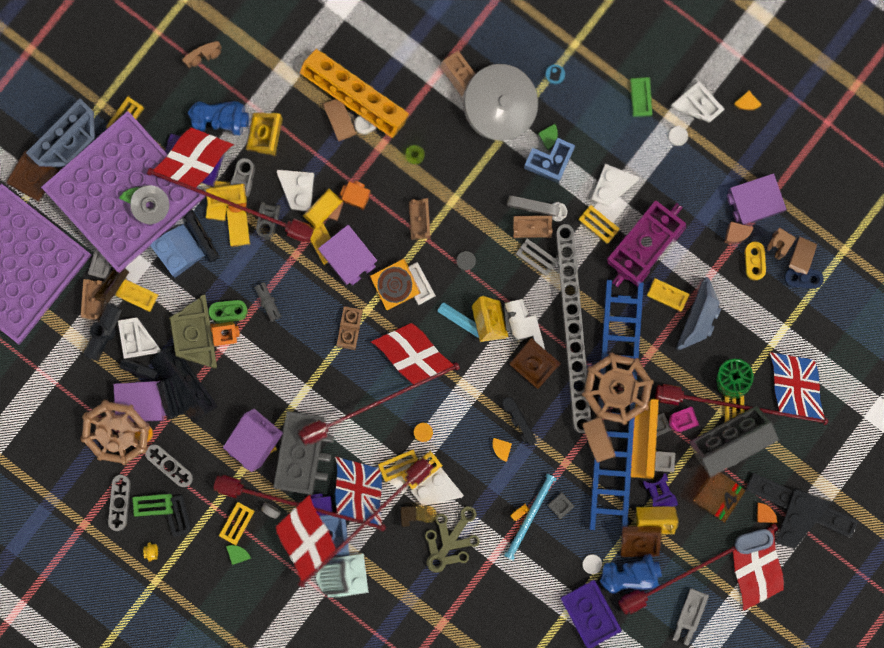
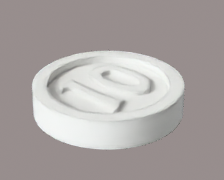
[669,126,688,146]
[583,555,602,574]

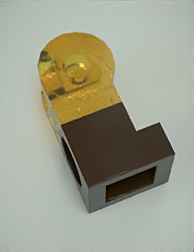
[401,506,437,527]

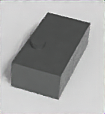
[689,406,779,477]

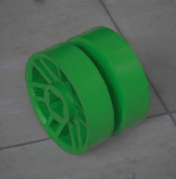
[716,359,754,399]

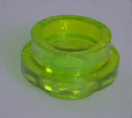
[405,145,424,164]

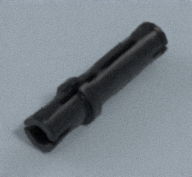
[183,208,220,263]

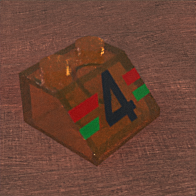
[692,472,745,523]

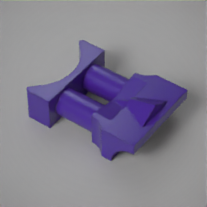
[643,473,678,507]

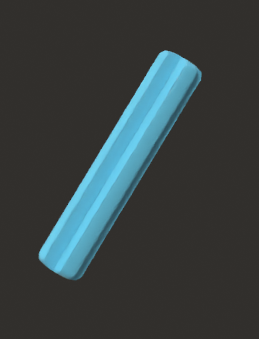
[438,303,479,338]

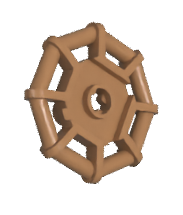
[582,352,654,425]
[80,400,150,465]

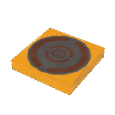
[370,259,421,310]

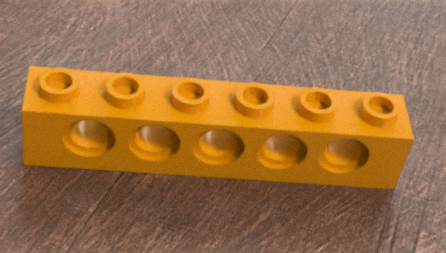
[299,49,409,138]

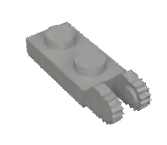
[672,588,709,645]

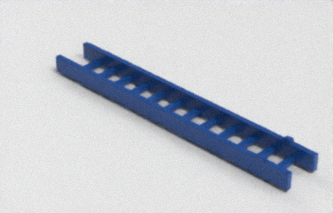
[589,280,644,532]

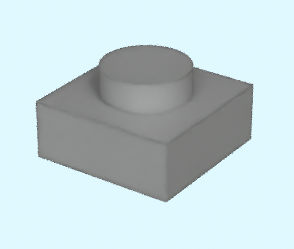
[654,451,675,472]

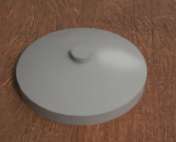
[463,64,538,141]

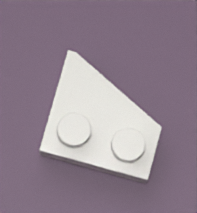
[671,81,724,123]
[591,164,640,207]
[118,317,161,359]
[411,468,464,506]

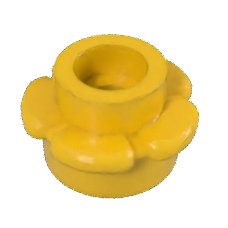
[143,542,158,562]

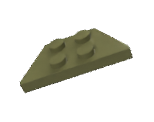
[170,295,217,368]

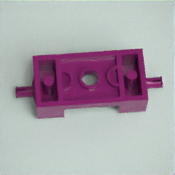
[607,200,686,287]

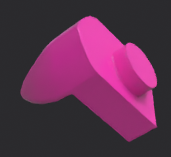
[669,407,699,432]

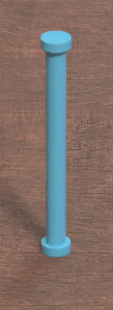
[503,474,557,560]

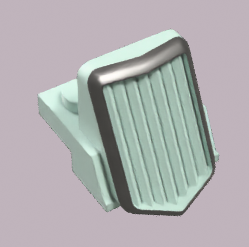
[316,554,368,598]

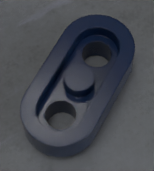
[784,268,824,289]

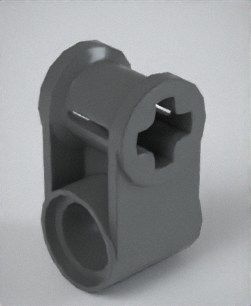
[256,202,281,240]

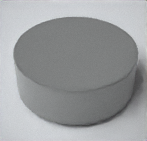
[261,502,281,519]

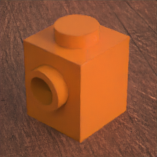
[340,181,371,210]

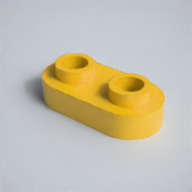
[745,242,766,280]

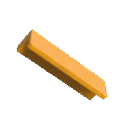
[631,399,658,479]

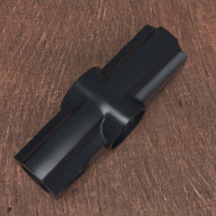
[83,302,122,361]

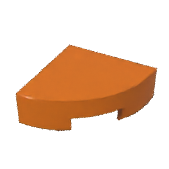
[757,503,777,523]

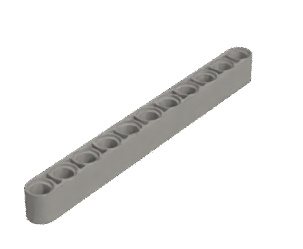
[556,224,591,433]

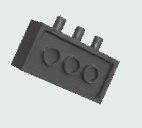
[274,412,334,495]

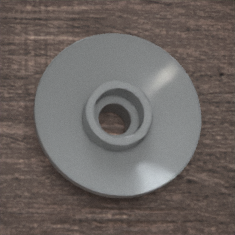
[130,185,169,224]

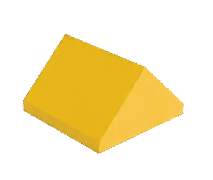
[246,113,282,156]
[472,296,508,342]
[636,507,678,534]

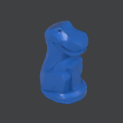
[188,101,249,136]
[600,554,662,594]

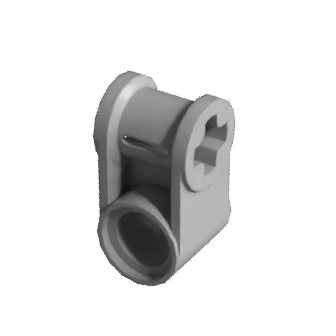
[230,158,255,197]

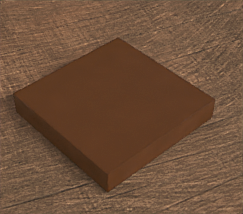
[6,150,59,203]
[510,338,561,389]
[620,526,662,557]

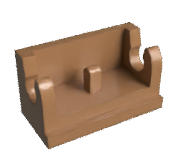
[440,51,475,97]
[409,198,430,240]
[513,216,552,238]
[767,228,796,260]
[81,279,104,320]

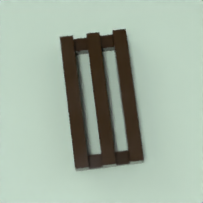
[94,267,129,303]

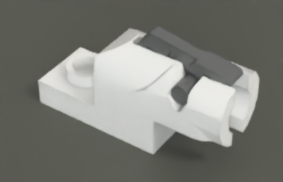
[504,299,545,349]

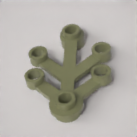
[425,507,480,572]

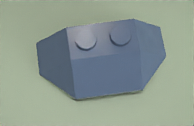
[26,99,95,167]
[676,276,721,350]

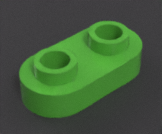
[209,300,248,323]

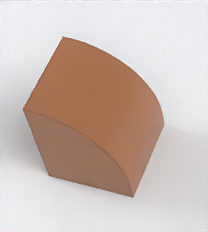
[724,222,753,244]

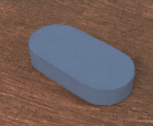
[735,529,774,554]

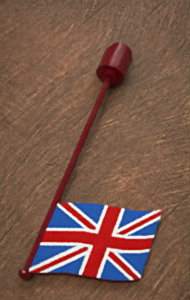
[655,352,828,425]
[214,457,386,531]

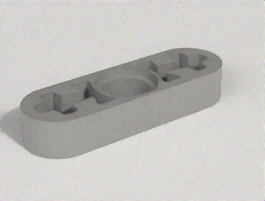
[507,196,560,217]
[146,445,193,487]
[108,475,131,531]

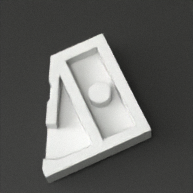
[277,170,314,211]

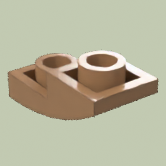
[182,41,222,68]
[323,99,356,141]
[789,237,817,275]
[337,307,363,350]
[583,417,616,462]

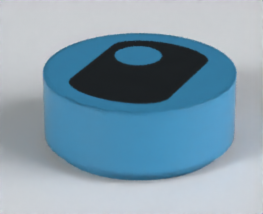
[546,65,565,85]

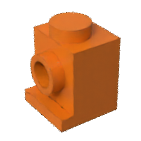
[210,321,240,346]

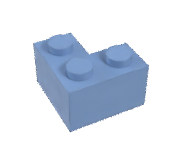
[524,138,575,184]

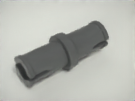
[254,283,282,322]

